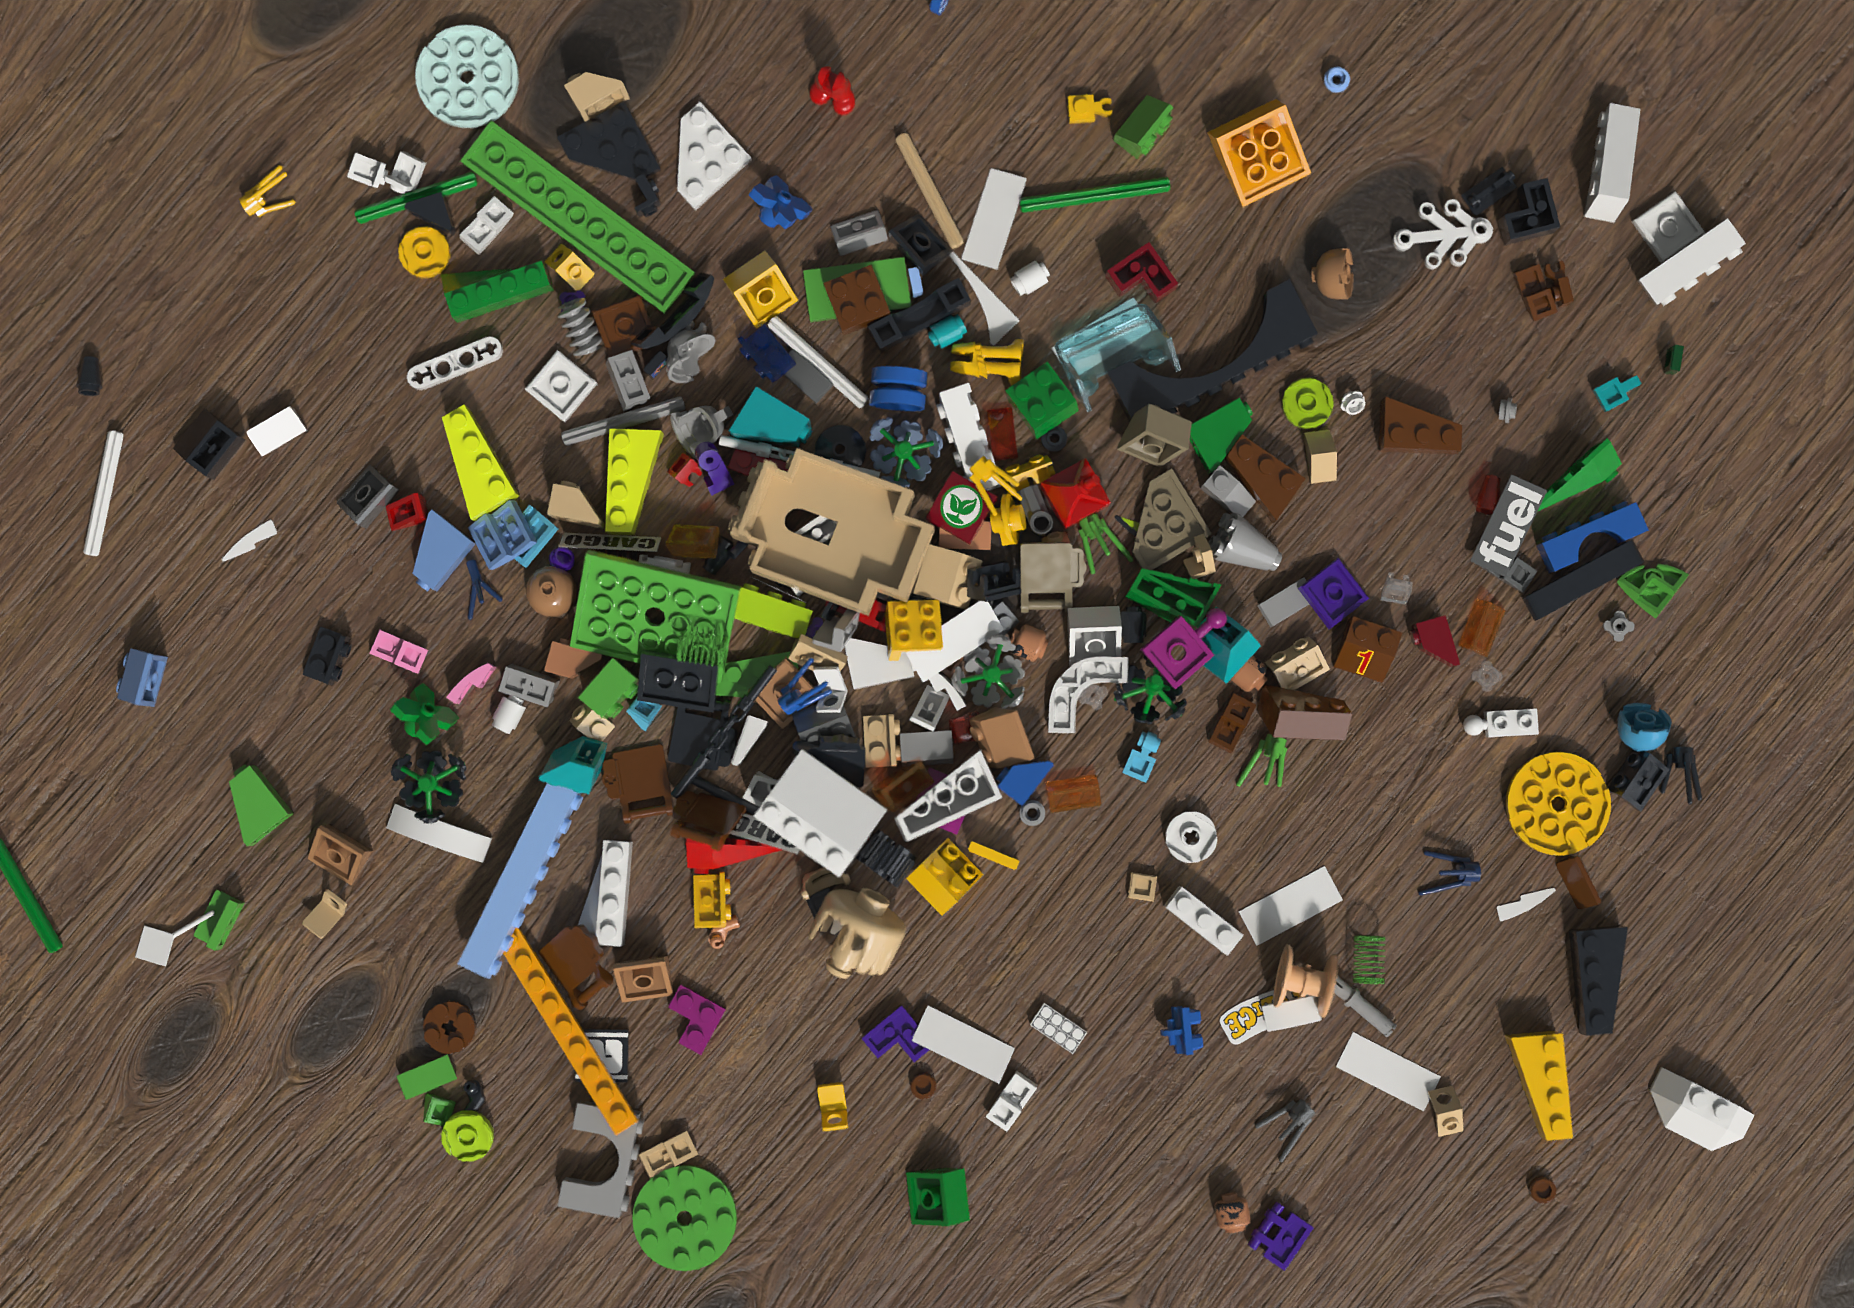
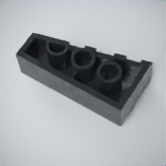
[1569,925,1628,1036]

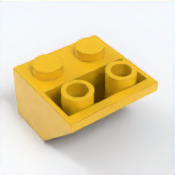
[906,838,983,916]

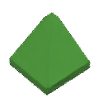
[423,1093,456,1126]

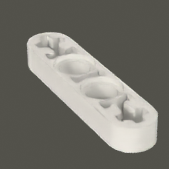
[407,337,503,390]

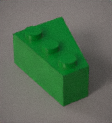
[1125,568,1222,631]

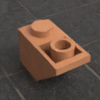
[544,638,605,679]

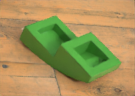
[396,1055,457,1100]

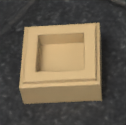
[1127,872,1157,902]

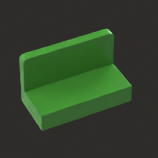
[194,890,245,951]

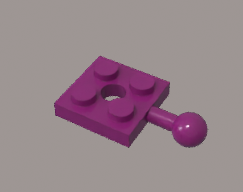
[1140,608,1227,689]

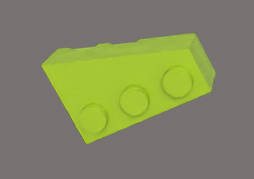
[735,583,813,639]

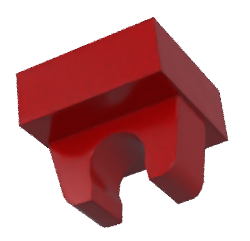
[667,453,702,487]

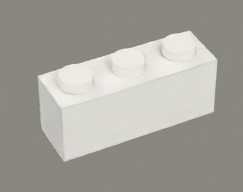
[1164,886,1244,956]

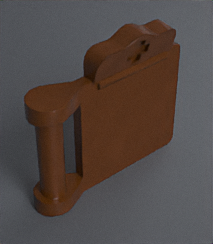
[602,744,674,824]
[670,791,746,851]
[539,924,614,1010]

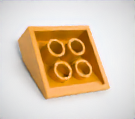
[1207,99,1311,207]

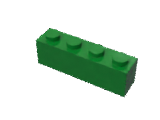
[441,261,554,323]

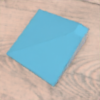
[626,697,662,731]

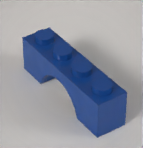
[1536,501,1649,573]

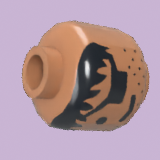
[1010,624,1049,662]
[1231,655,1268,692]
[1214,1193,1251,1233]

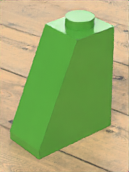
[229,765,294,846]

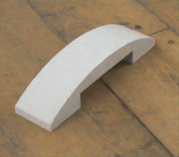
[386,804,492,863]

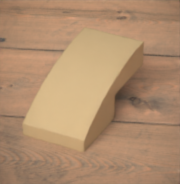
[638,1131,698,1178]

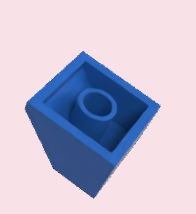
[996,761,1054,806]

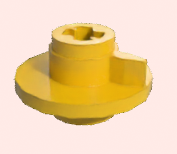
[990,494,1026,546]

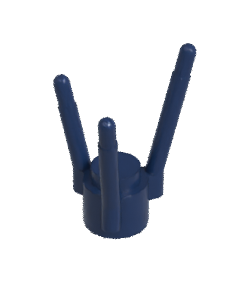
[1418,850,1481,896]

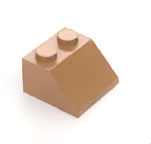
[969,707,1035,769]

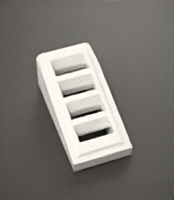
[731,715,769,766]

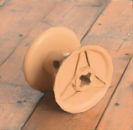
[1273,944,1338,1018]

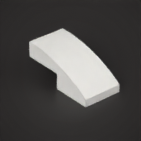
[460,196,514,255]
[929,672,966,710]
[1262,995,1322,1032]
[986,1071,1038,1132]

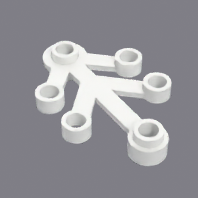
[1392,199,1493,269]

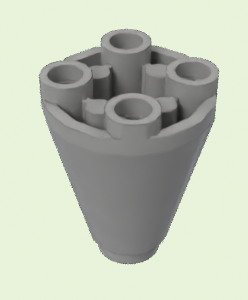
[1208,513,1282,571]

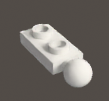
[1463,709,1539,737]

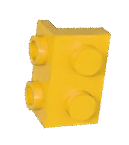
[693,872,731,928]

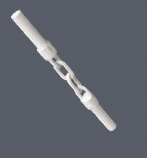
[719,435,880,478]

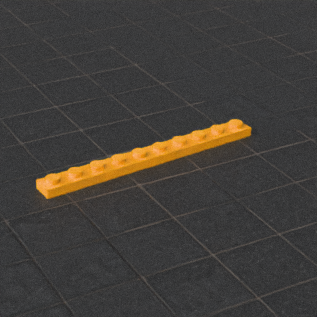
[480,914,639,1136]

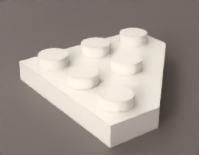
[677,102,752,211]

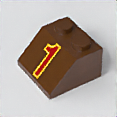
[1333,617,1402,683]

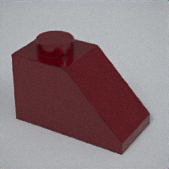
[1410,615,1461,667]

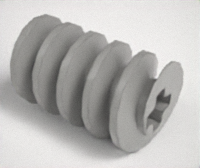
[557,298,603,356]

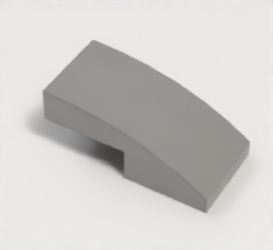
[1258,577,1309,627]

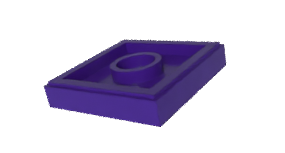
[1298,558,1369,629]

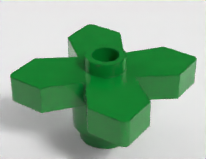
[390,683,459,745]

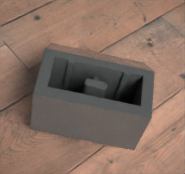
[792,698,856,756]

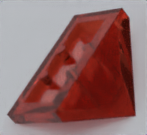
[987,407,1018,461]

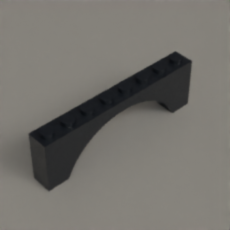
[1106,279,1318,422]

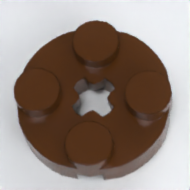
[423,1001,477,1054]

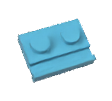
[514,505,559,568]

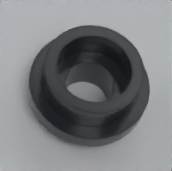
[1041,426,1067,452]

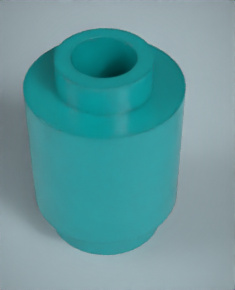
[927,314,967,349]

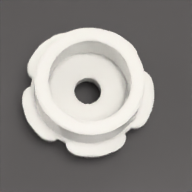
[1340,391,1365,415]

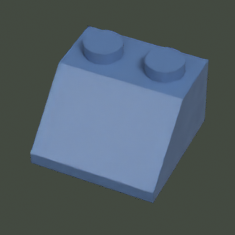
[116,648,168,707]

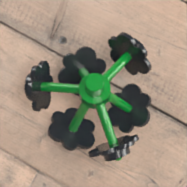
[1113,654,1188,724]
[391,750,467,824]

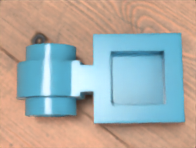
[1122,731,1162,783]

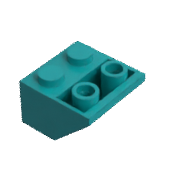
[1199,607,1261,684]
[539,736,608,794]

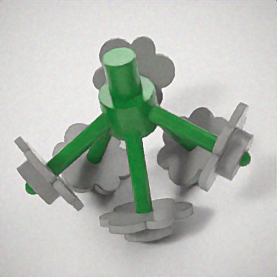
[952,635,1025,709]

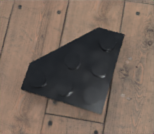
[557,102,661,181]

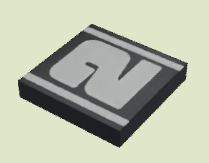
[575,1029,629,1082]

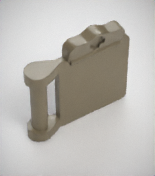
[1020,542,1087,613]

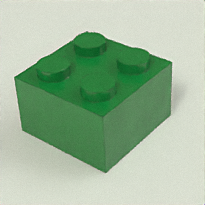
[1005,361,1079,439]

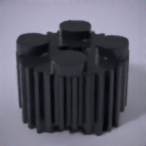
[856,829,917,888]

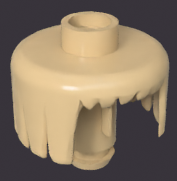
[808,888,906,979]

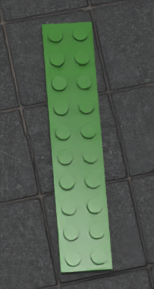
[460,121,695,314]

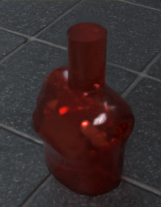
[949,711,980,745]

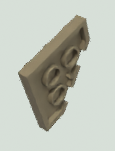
[1132,469,1212,570]

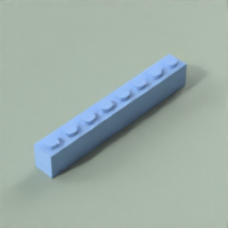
[458,783,583,979]

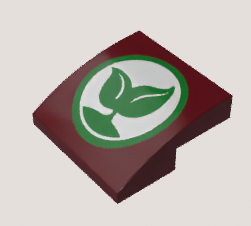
[926,471,997,545]

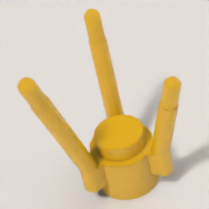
[239,165,295,217]
[969,455,1022,516]

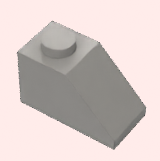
[1200,466,1256,516]

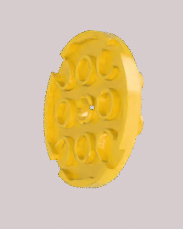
[1506,752,1611,855]

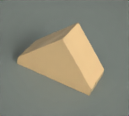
[1304,430,1337,484]

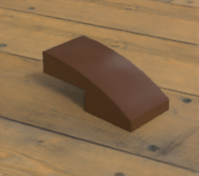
[1512,263,1558,321]
[1208,693,1256,754]

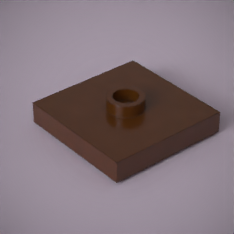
[592,295,652,358]

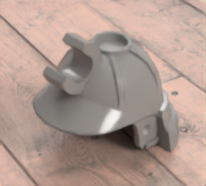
[666,320,715,383]
[670,406,733,459]

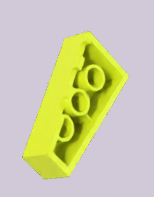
[442,405,520,521]
[605,429,664,535]

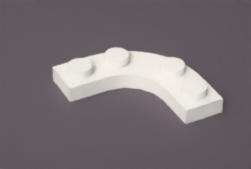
[1048,657,1129,733]

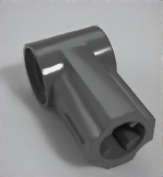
[1017,484,1053,537]

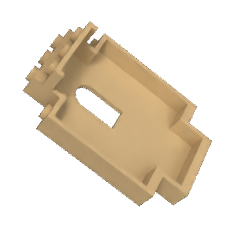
[729,449,935,616]

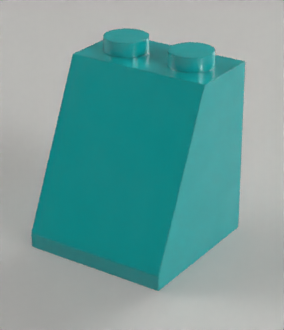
[729,387,813,447]

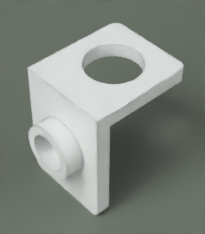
[814,667,848,713]

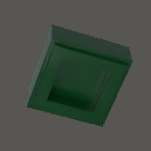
[1663,344,1684,375]

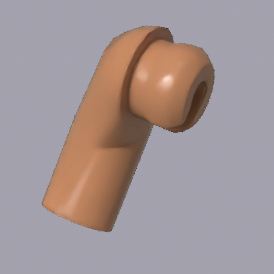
[708,915,740,949]

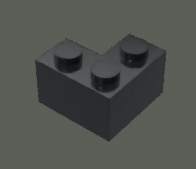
[1498,178,1561,246]

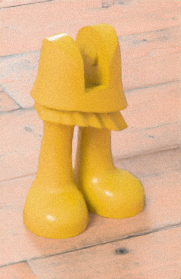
[950,339,1024,385]

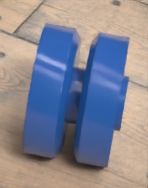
[869,366,927,411]

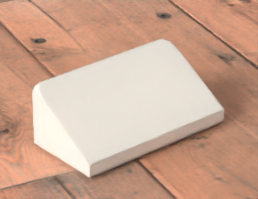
[246,406,307,456]

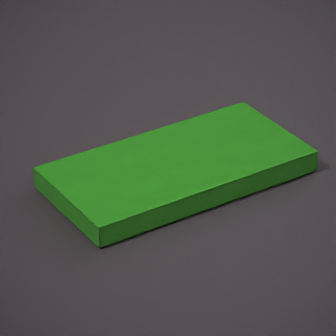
[803,257,911,322]

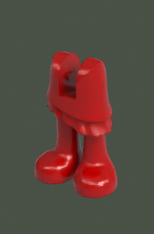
[809,66,856,116]

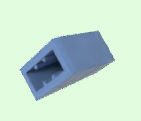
[413,509,476,591]

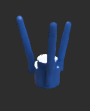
[777,658,832,715]

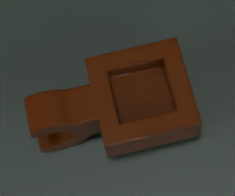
[1543,260,1574,308]

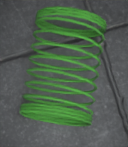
[677,630,729,668]
[1352,936,1386,984]

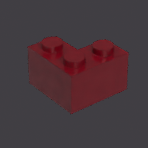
[1105,242,1179,303]

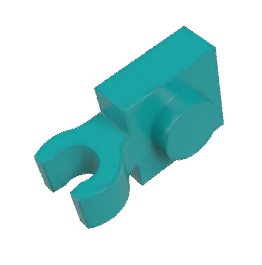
[1592,375,1642,412]

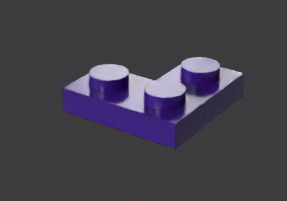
[861,1005,930,1062]

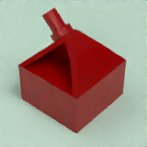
[1040,458,1111,530]

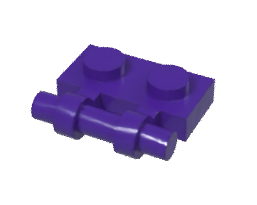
[1247,1201,1314,1271]

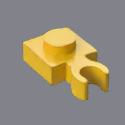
[1068,94,1112,124]

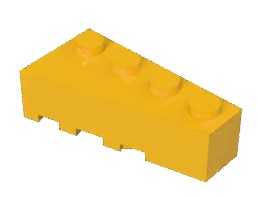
[1504,1031,1573,1141]

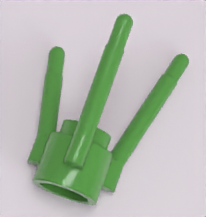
[1078,513,1134,574]
[1236,734,1287,787]

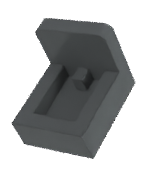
[988,599,1020,636]

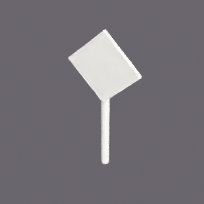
[135,910,215,966]

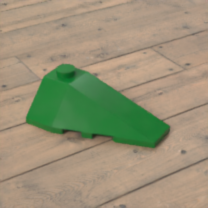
[1537,438,1622,512]

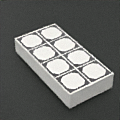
[1030,1003,1087,1054]

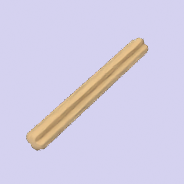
[896,133,963,249]

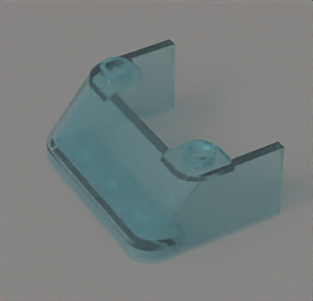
[1055,304,1181,412]

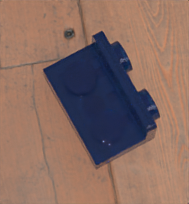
[738,324,796,383]

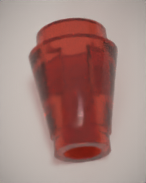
[1474,475,1501,515]

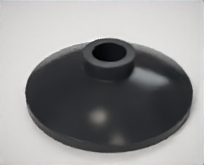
[815,425,866,467]

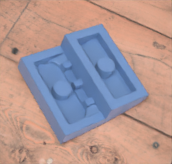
[468,500,537,570]

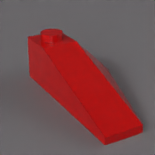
[686,838,783,874]

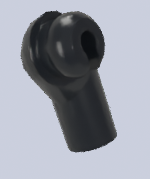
[463,1080,485,1112]

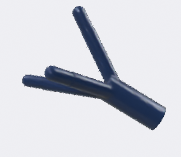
[466,560,503,620]

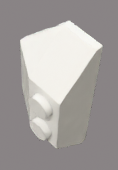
[1649,1067,1754,1151]

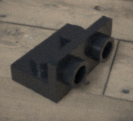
[302,627,352,686]
[1608,750,1670,812]

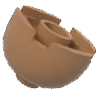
[1311,248,1354,299]
[526,566,578,617]

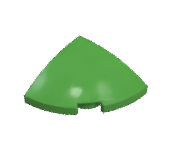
[1617,564,1689,618]

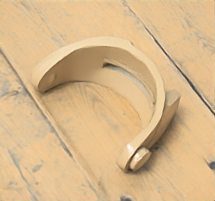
[801,867,851,900]

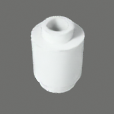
[1010,261,1050,296]
[492,695,526,734]

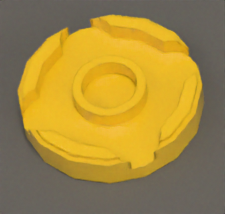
[398,226,450,278]

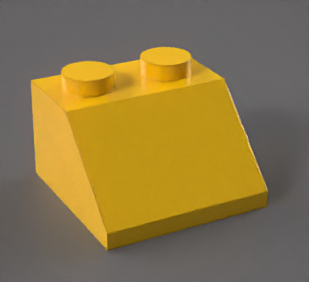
[723,251,798,329]

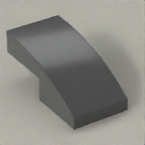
[776,349,833,404]
[1476,557,1537,593]

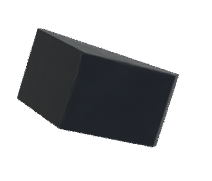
[404,192,456,236]

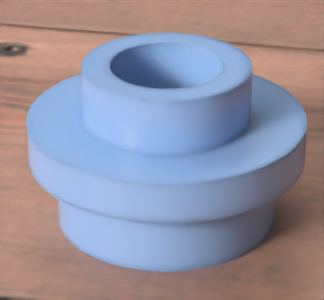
[1324,67,1350,93]

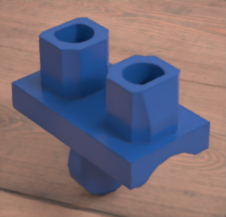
[1160,1006,1204,1055]

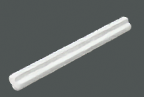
[767,316,868,408]
[83,431,123,556]

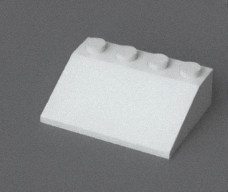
[754,749,887,877]

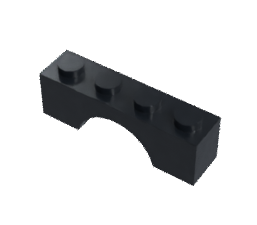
[868,278,971,353]

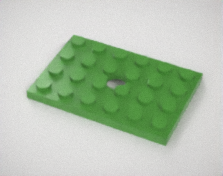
[570,550,741,683]

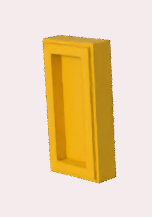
[968,841,1019,870]

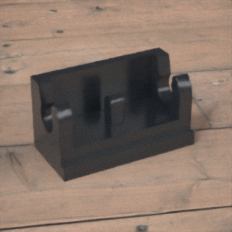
[967,561,1021,602]

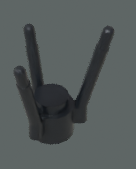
[1660,747,1702,804]

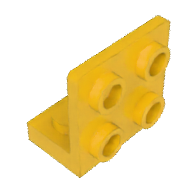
[885,600,943,661]

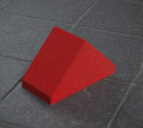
[385,493,428,531]

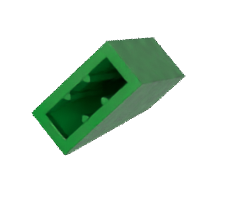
[1189,398,1253,475]

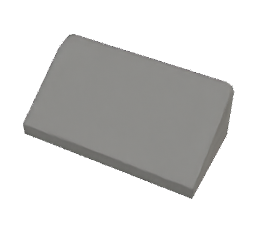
[830,210,888,255]

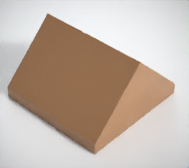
[308,825,373,885]
[613,955,673,1002]

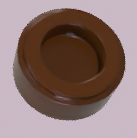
[910,1072,936,1099]
[1529,1176,1556,1204]

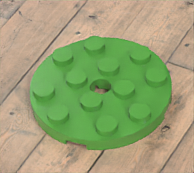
[633,1165,737,1271]

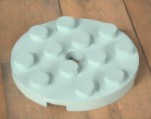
[416,25,519,128]

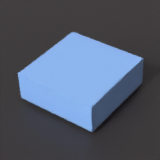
[908,267,923,298]

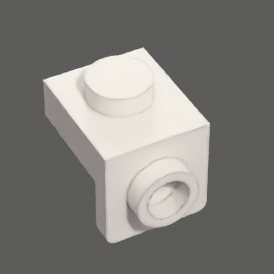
[384,151,426,194]
[346,153,388,188]

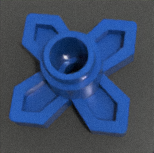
[748,175,813,229]

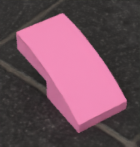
[370,629,428,674]
[446,663,496,704]

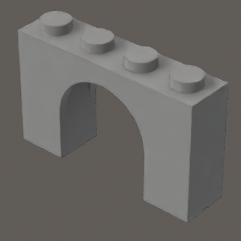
[558,1100,645,1218]

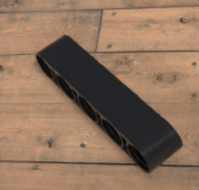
[1522,539,1645,621]

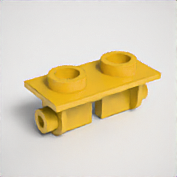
[1001,455,1055,493]

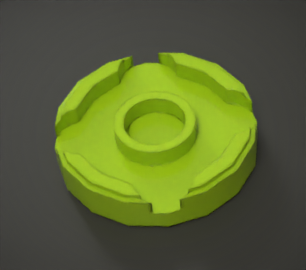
[1282,377,1334,429]
[441,1111,494,1162]

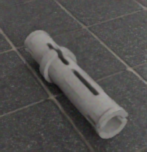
[1334,975,1397,1037]

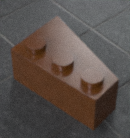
[1379,397,1462,455]
[1224,435,1306,524]
[1257,684,1353,740]

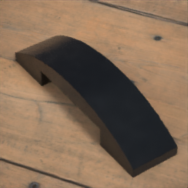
[630,273,715,349]

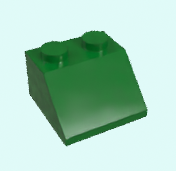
[906,1168,970,1226]

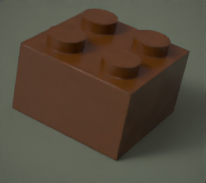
[823,265,890,336]

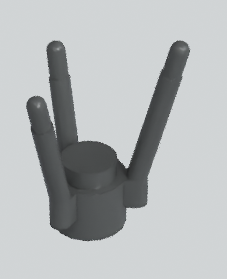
[1255,1099,1316,1162]

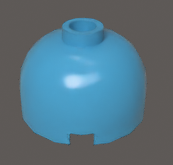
[1617,703,1672,752]

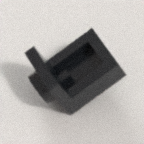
[634,173,661,217]

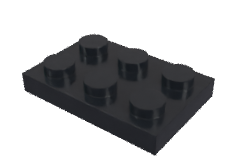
[637,650,719,712]

